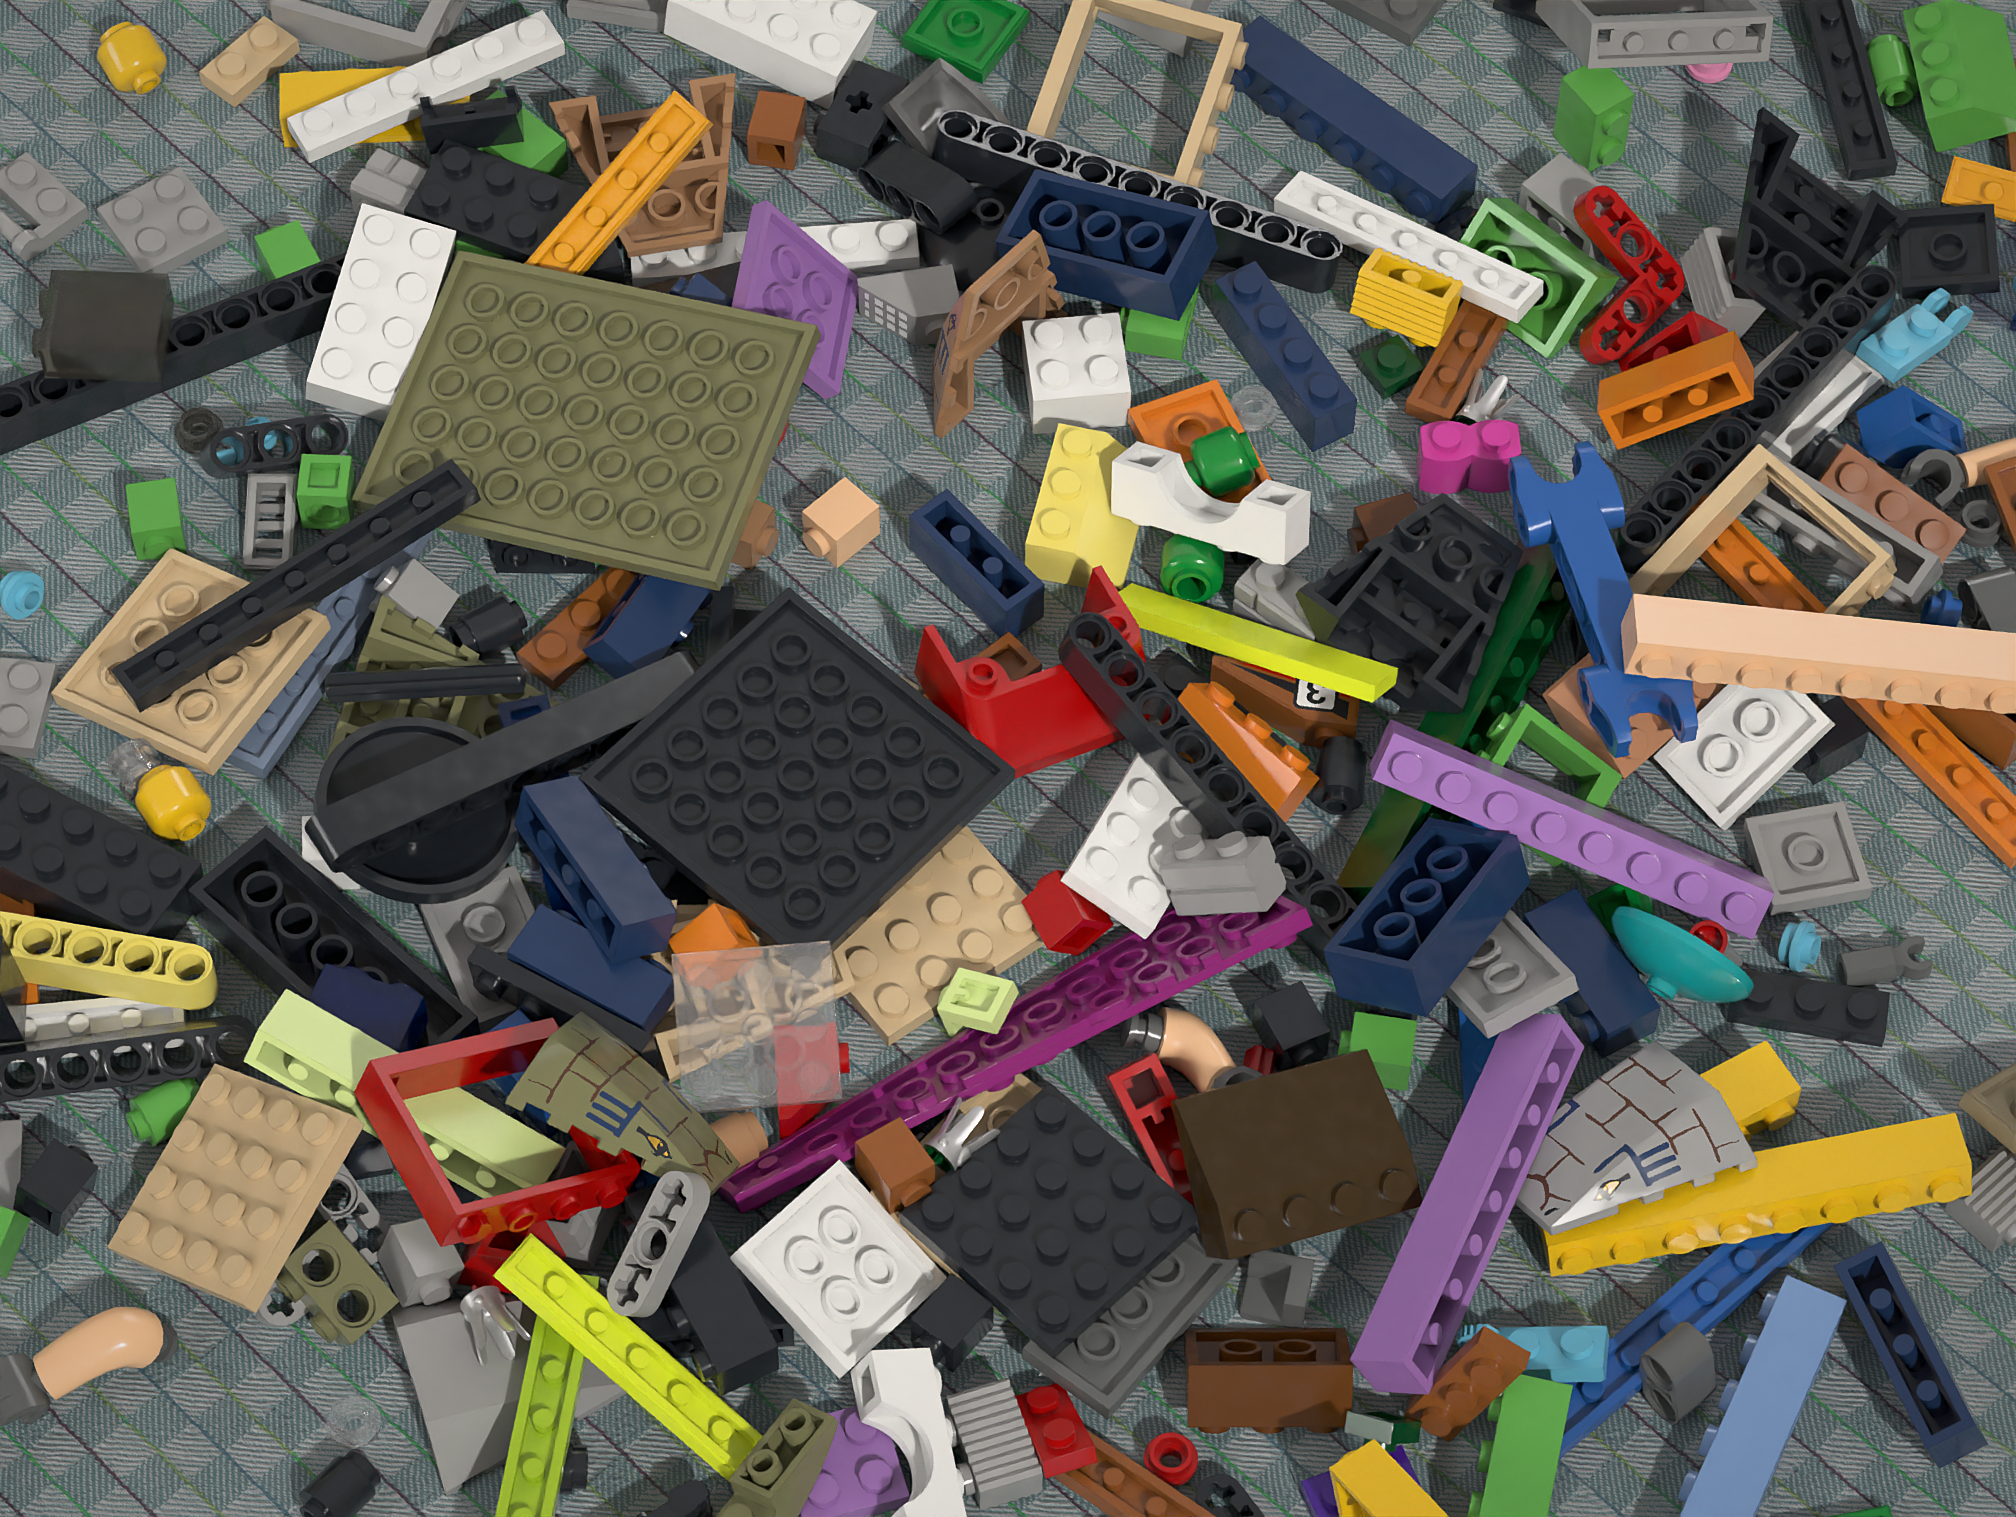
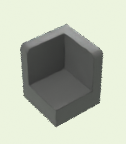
[1240,1250,1315,1328]

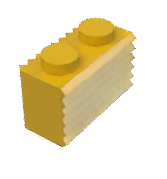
[1349,248,1463,348]

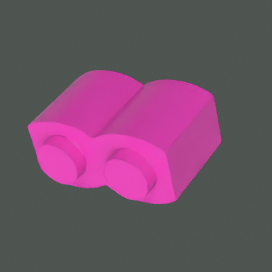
[1416,420,1521,494]

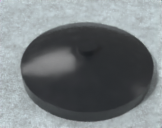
[313,717,520,904]

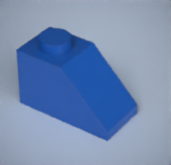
[1856,385,1968,469]

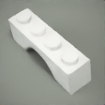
[1111,441,1311,565]
[850,1348,967,1517]

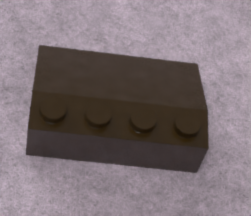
[1171,1049,1423,1260]

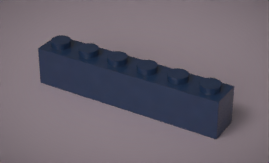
[1230,15,1478,227]

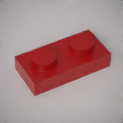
[1015,1383,1098,1478]

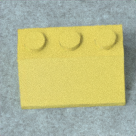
[1025,423,1140,592]

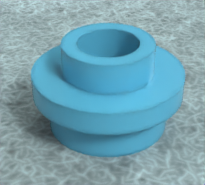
[0,570,44,620]
[1778,920,1821,973]

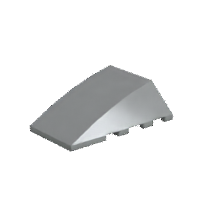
[389,1288,627,1497]

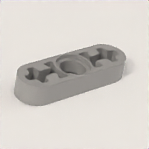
[607,1171,710,1318]

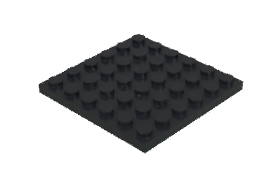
[579,587,1016,977]

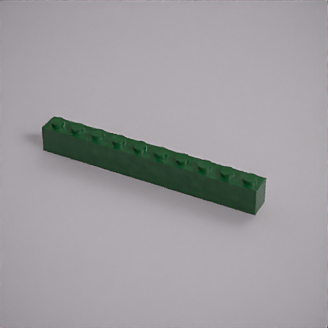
[1337,539,1571,906]

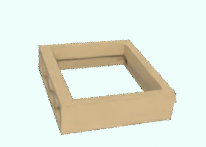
[1026,0,1249,189]
[1629,444,1897,687]

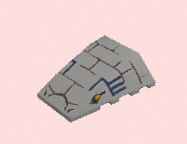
[1515,1040,1758,1236]

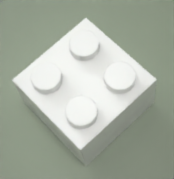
[1022,313,1131,434]

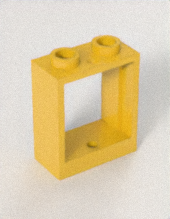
[1329,1439,1449,1517]

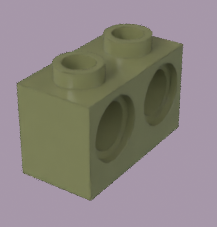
[275,1219,399,1345]

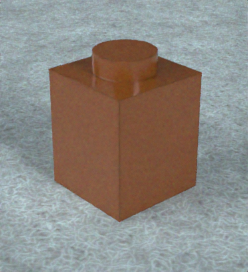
[747,90,807,171]
[855,1117,935,1215]

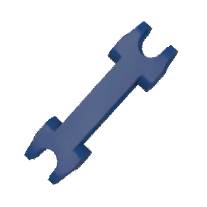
[1508,441,1698,758]

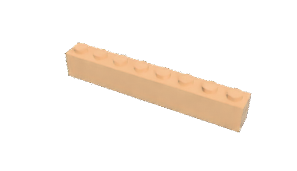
[1621,594,2016,714]

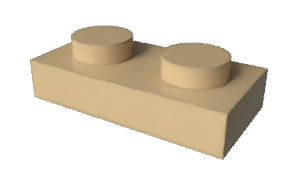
[199,16,300,107]

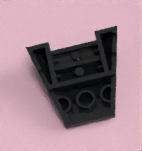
[1730,107,1910,332]
[1295,493,1524,714]

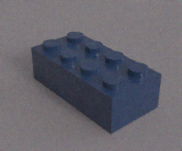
[995,169,1218,321]
[1323,817,1531,1017]

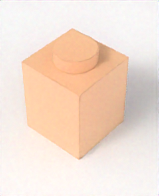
[802,477,880,568]

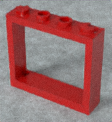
[354,1018,641,1247]

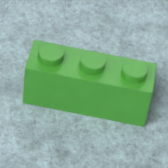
[1903,0,2016,153]
[1459,198,1620,358]

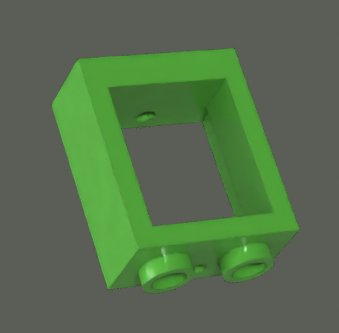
[1476,703,1622,867]

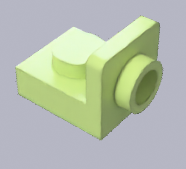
[937,967,1019,1037]

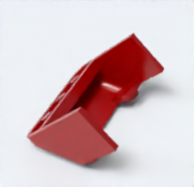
[914,565,1152,779]

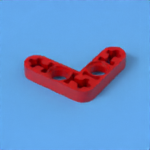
[1573,185,1685,366]

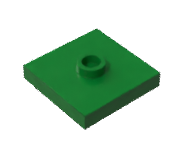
[902,0,1029,84]

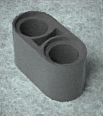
[1957,566,2016,633]
[1640,1321,1716,1424]

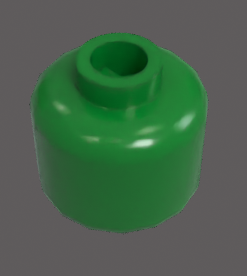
[1184,426,1261,498]
[1159,534,1225,603]

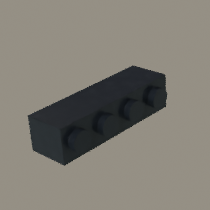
[620,1182,780,1396]

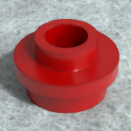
[1143,1432,1198,1487]

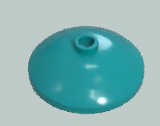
[1611,906,1754,1003]

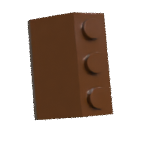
[1184,1328,1353,1434]

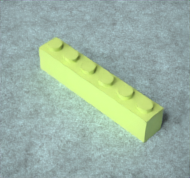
[244,989,566,1199]

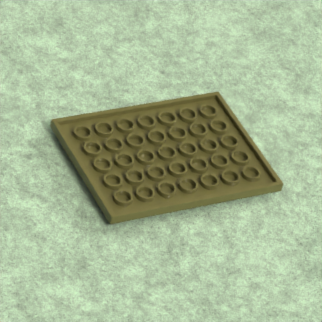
[351,250,821,591]

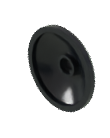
[918,179,1019,292]

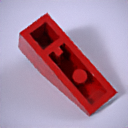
[1103,1052,1195,1207]

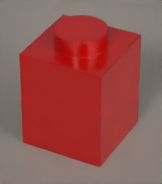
[1021,870,1114,956]

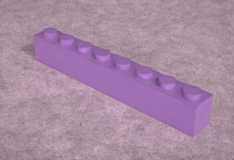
[1369,719,1774,940]
[1350,1014,1584,1395]

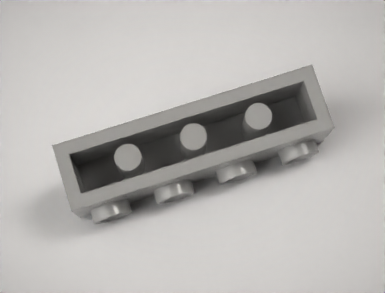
[1749,454,1943,613]

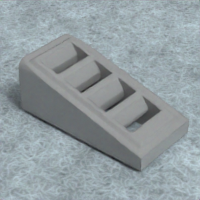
[242,474,300,571]

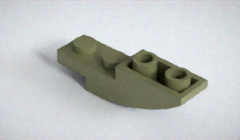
[716,1398,838,1517]

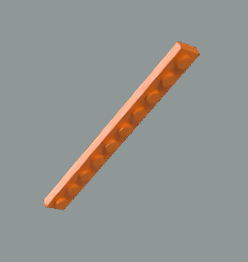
[1700,518,2016,869]

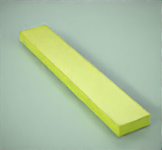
[1118,583,1398,703]
[493,1233,763,1483]

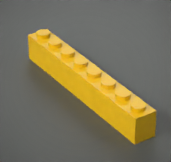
[1538,1113,1972,1277]

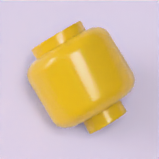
[96,22,167,94]
[135,765,212,841]

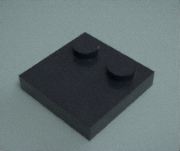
[1898,204,2000,299]

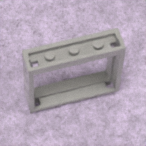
[267,0,469,67]
[1535,0,1774,69]

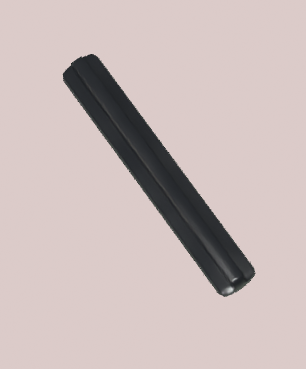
[325,663,526,703]

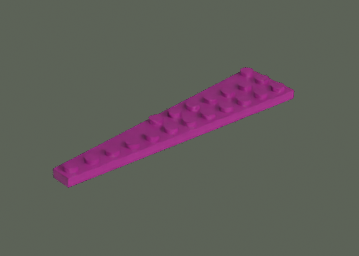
[717,895,1313,1214]

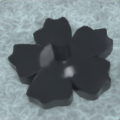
[1434,205,1478,241]

